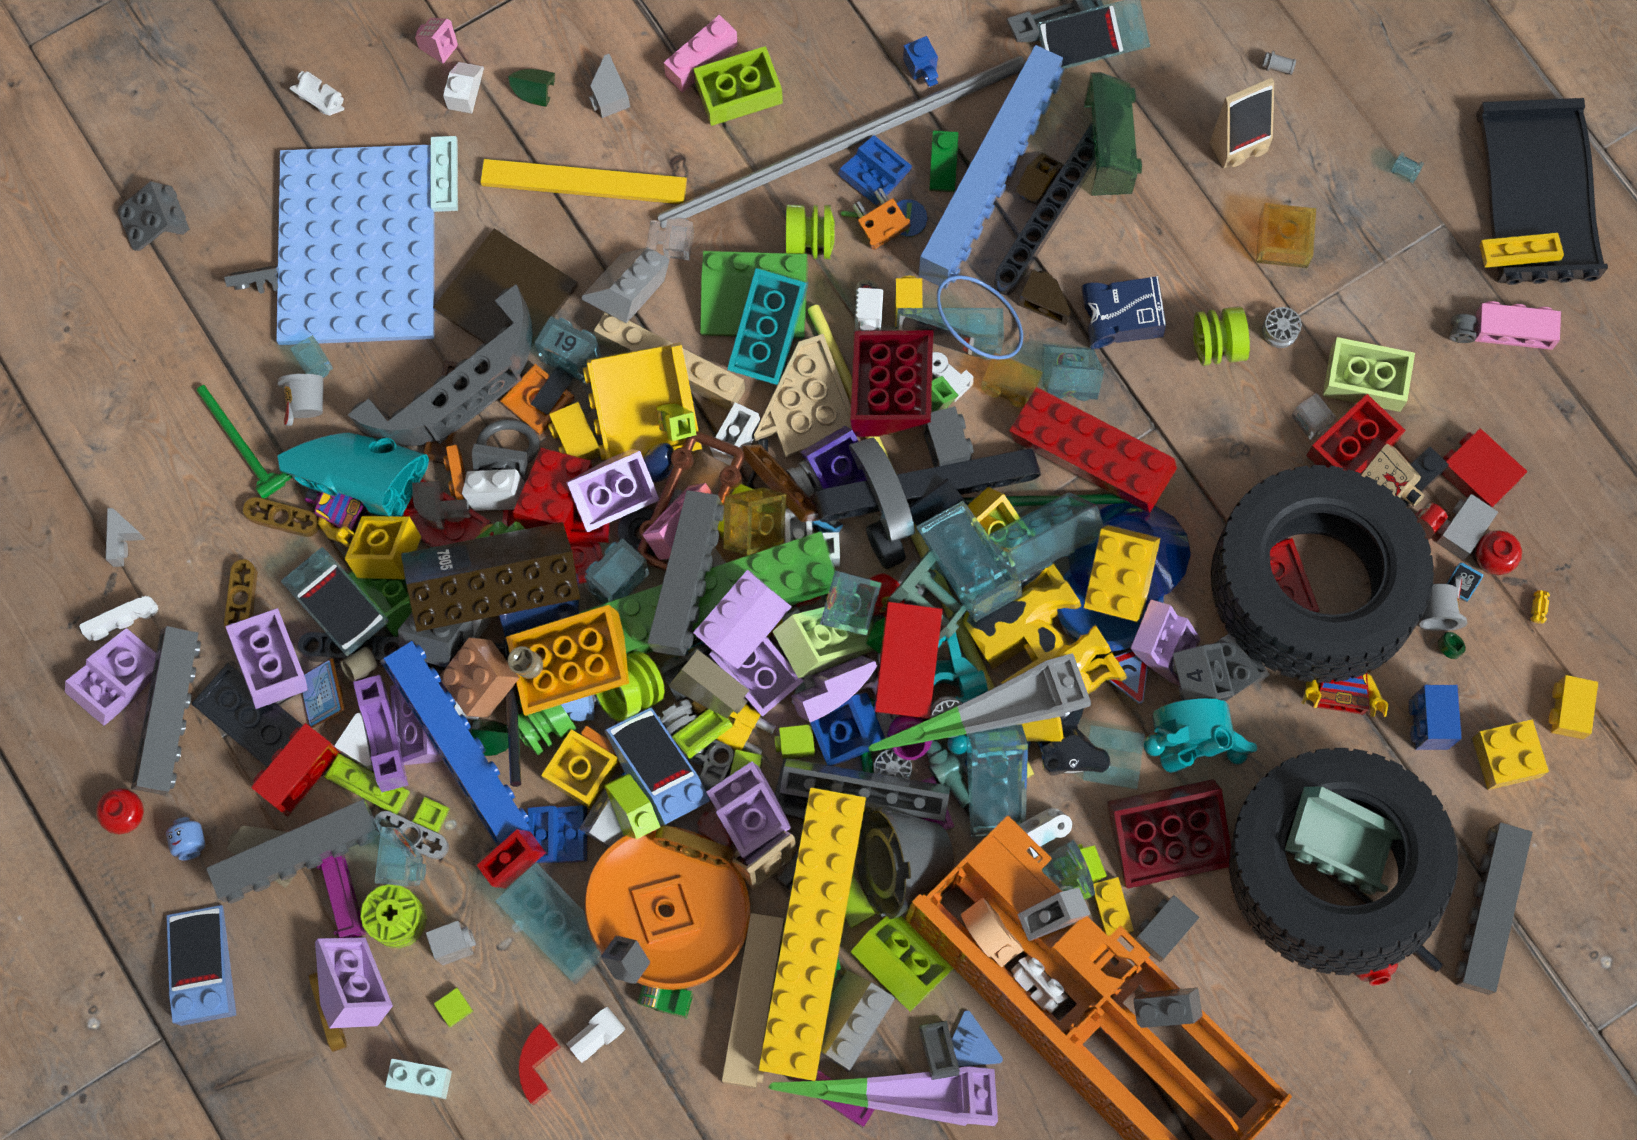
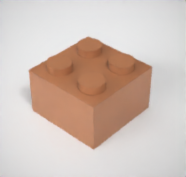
[440,638,519,717]

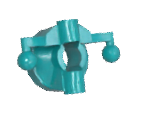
[925,632,988,754]
[1143,698,1258,773]

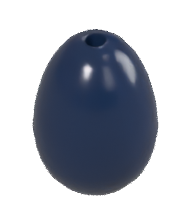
[643,443,674,483]

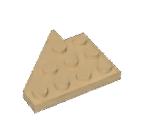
[754,334,852,458]

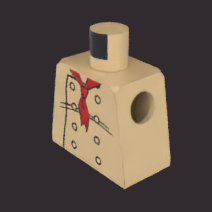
[1361,444,1424,507]

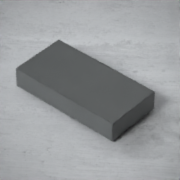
[919,1021,960,1080]

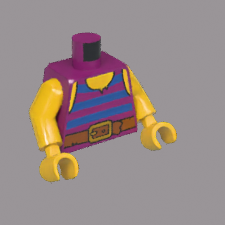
[305,488,368,547]

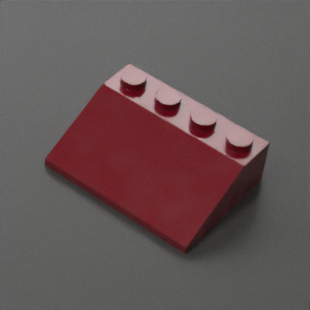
[850,330,934,437]
[1107,779,1231,889]

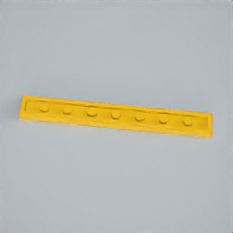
[481,159,687,204]

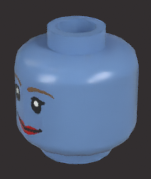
[166,817,205,860]

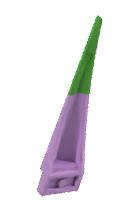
[768,1067,998,1126]

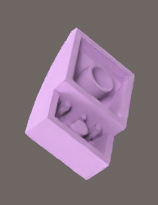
[1131,600,1201,686]
[65,628,156,726]
[791,656,877,722]
[707,762,791,859]

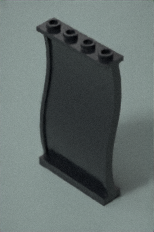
[1476,98,1608,285]

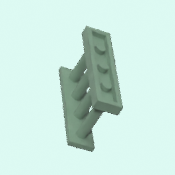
[888,548,996,640]

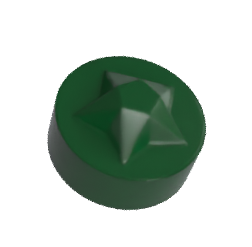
[1438,632,1466,659]

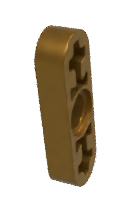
[243,497,320,537]
[224,559,258,629]
[654,826,734,867]
[309,972,347,1052]

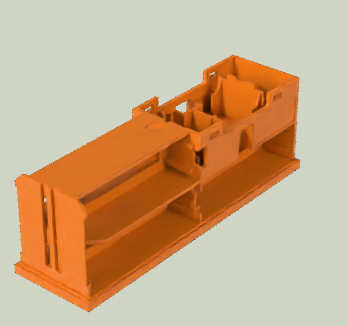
[905,816,1292,1140]

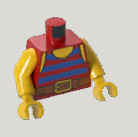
[1301,673,1388,717]

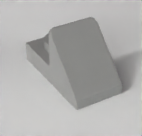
[106,508,145,567]

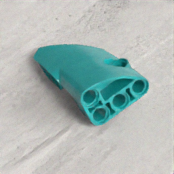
[277,432,429,517]

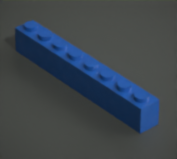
[380,641,530,847]

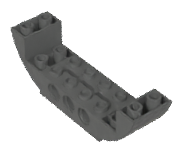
[348,284,533,446]

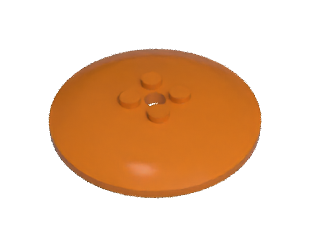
[585,827,750,990]

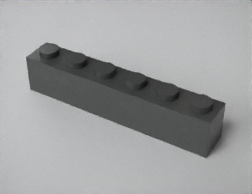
[648,490,725,657]
[131,626,201,795]
[780,758,950,821]
[206,800,380,904]
[1455,822,1533,995]

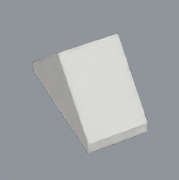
[334,713,374,771]

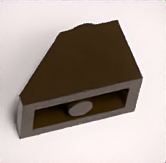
[1015,152,1064,204]
[1019,270,1070,325]

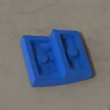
[838,135,912,205]
[528,805,587,863]

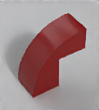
[519,1023,561,1105]

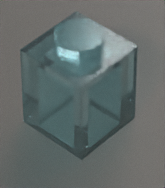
[290,335,333,378]

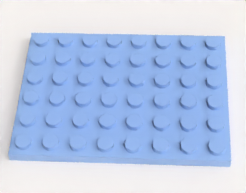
[277,145,434,345]

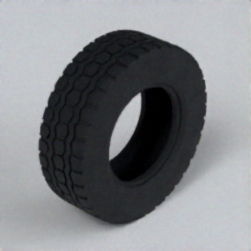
[1211,465,1434,683]
[1229,748,1458,976]

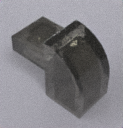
[412,481,471,529]

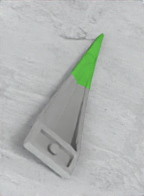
[869,653,1091,751]

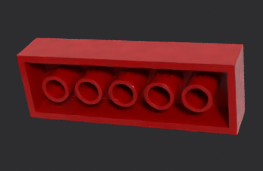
[1009,387,1177,513]

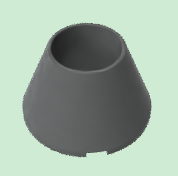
[857,807,954,919]

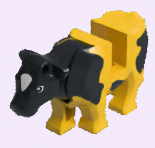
[962,563,1127,776]

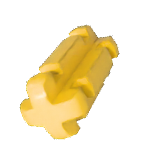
[1530,590,1550,624]

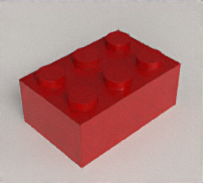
[1306,394,1406,475]
[513,448,592,537]
[251,723,341,817]

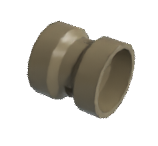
[508,646,543,679]

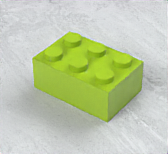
[694,46,783,126]

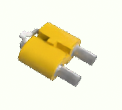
[715,704,776,755]

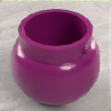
[887,715,933,760]

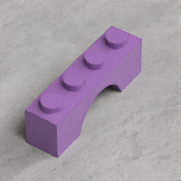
[353,675,409,792]

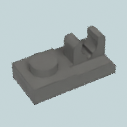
[224,265,279,294]

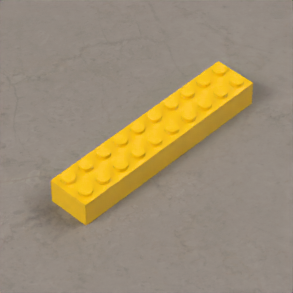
[759,788,866,1081]

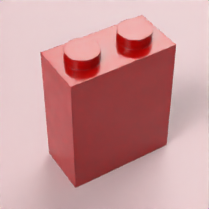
[1442,428,1528,508]

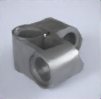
[682,740,734,793]

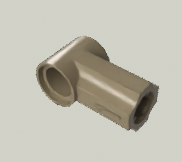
[340,647,377,690]

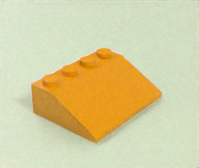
[506,605,629,716]

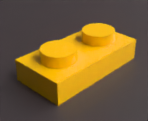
[1091,877,1134,936]

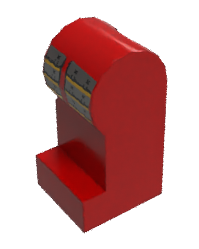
[1415,503,1448,540]

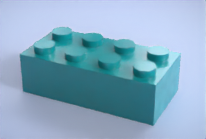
[727,268,809,385]

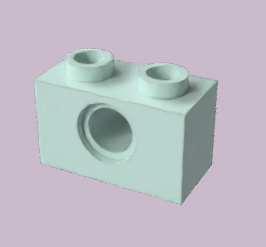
[385,1059,452,1099]

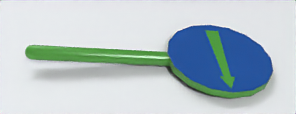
[841,199,927,237]

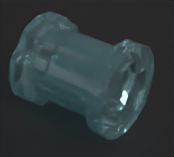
[1390,151,1424,183]

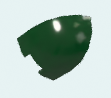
[508,69,555,107]
[471,719,508,756]

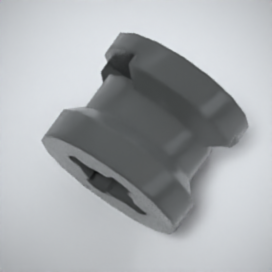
[1449,314,1478,343]

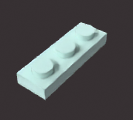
[431,136,458,212]

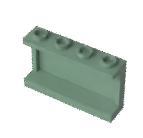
[1285,787,1402,895]

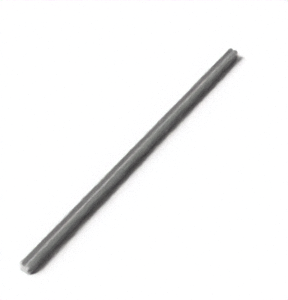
[657,56,1025,228]

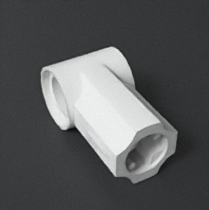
[566,1007,625,1063]

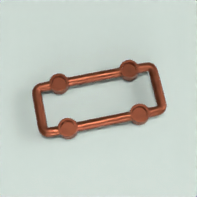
[637,431,744,572]

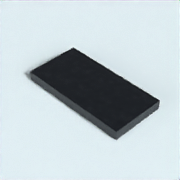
[191,663,303,768]

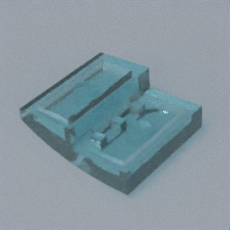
[1083,725,1145,789]
[1038,839,1095,900]

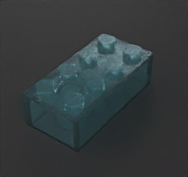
[982,492,1104,581]
[495,862,602,985]

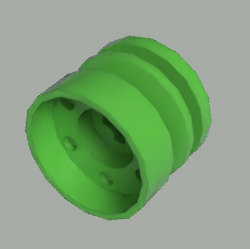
[505,699,576,756]

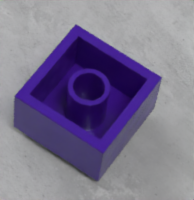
[800,426,867,490]

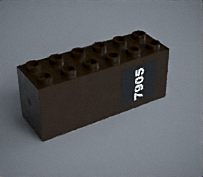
[401,522,580,632]

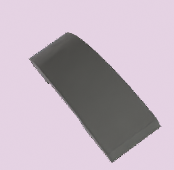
[1006,0,1105,42]
[849,437,915,542]

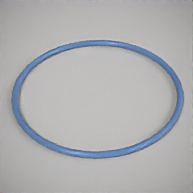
[936,275,1023,360]

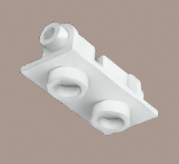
[290,71,344,116]
[1011,955,1068,1013]

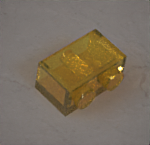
[981,353,1043,407]

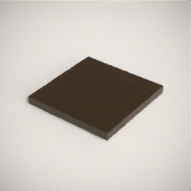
[433,228,578,347]

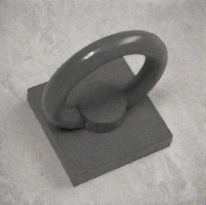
[472,419,540,483]

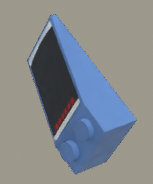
[604,707,710,826]
[167,905,237,1026]

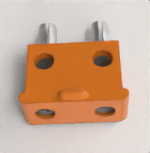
[853,188,911,250]

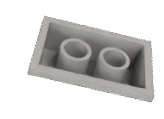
[582,247,670,323]
[821,970,895,1072]

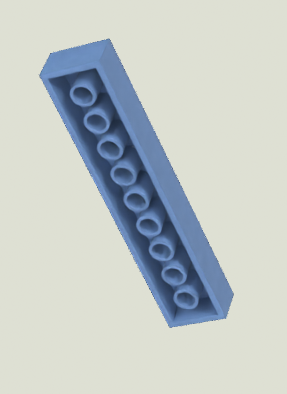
[919,45,1064,289]

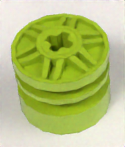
[786,205,835,259]
[1193,306,1250,366]
[596,651,664,721]
[361,884,427,949]

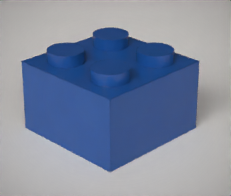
[1409,685,1462,750]
[810,693,885,766]

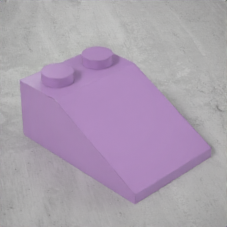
[566,449,659,532]
[315,938,393,1028]

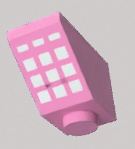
[415,18,458,64]

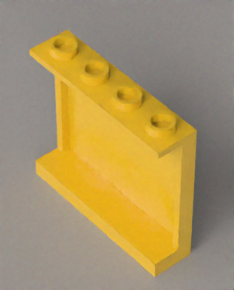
[583,342,702,461]

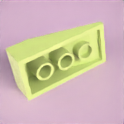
[773,601,874,678]

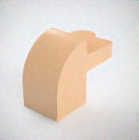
[961,898,1024,967]

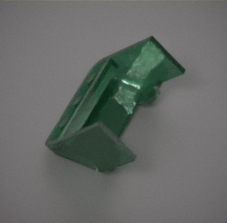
[1084,72,1142,196]

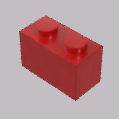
[477,829,546,889]

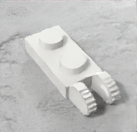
[79,596,159,641]

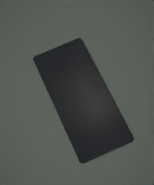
[531,366,574,414]

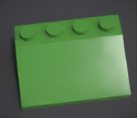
[701,251,808,339]

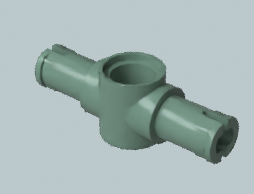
[926,740,972,808]

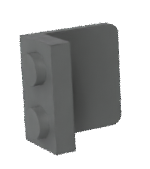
[118,181,190,251]

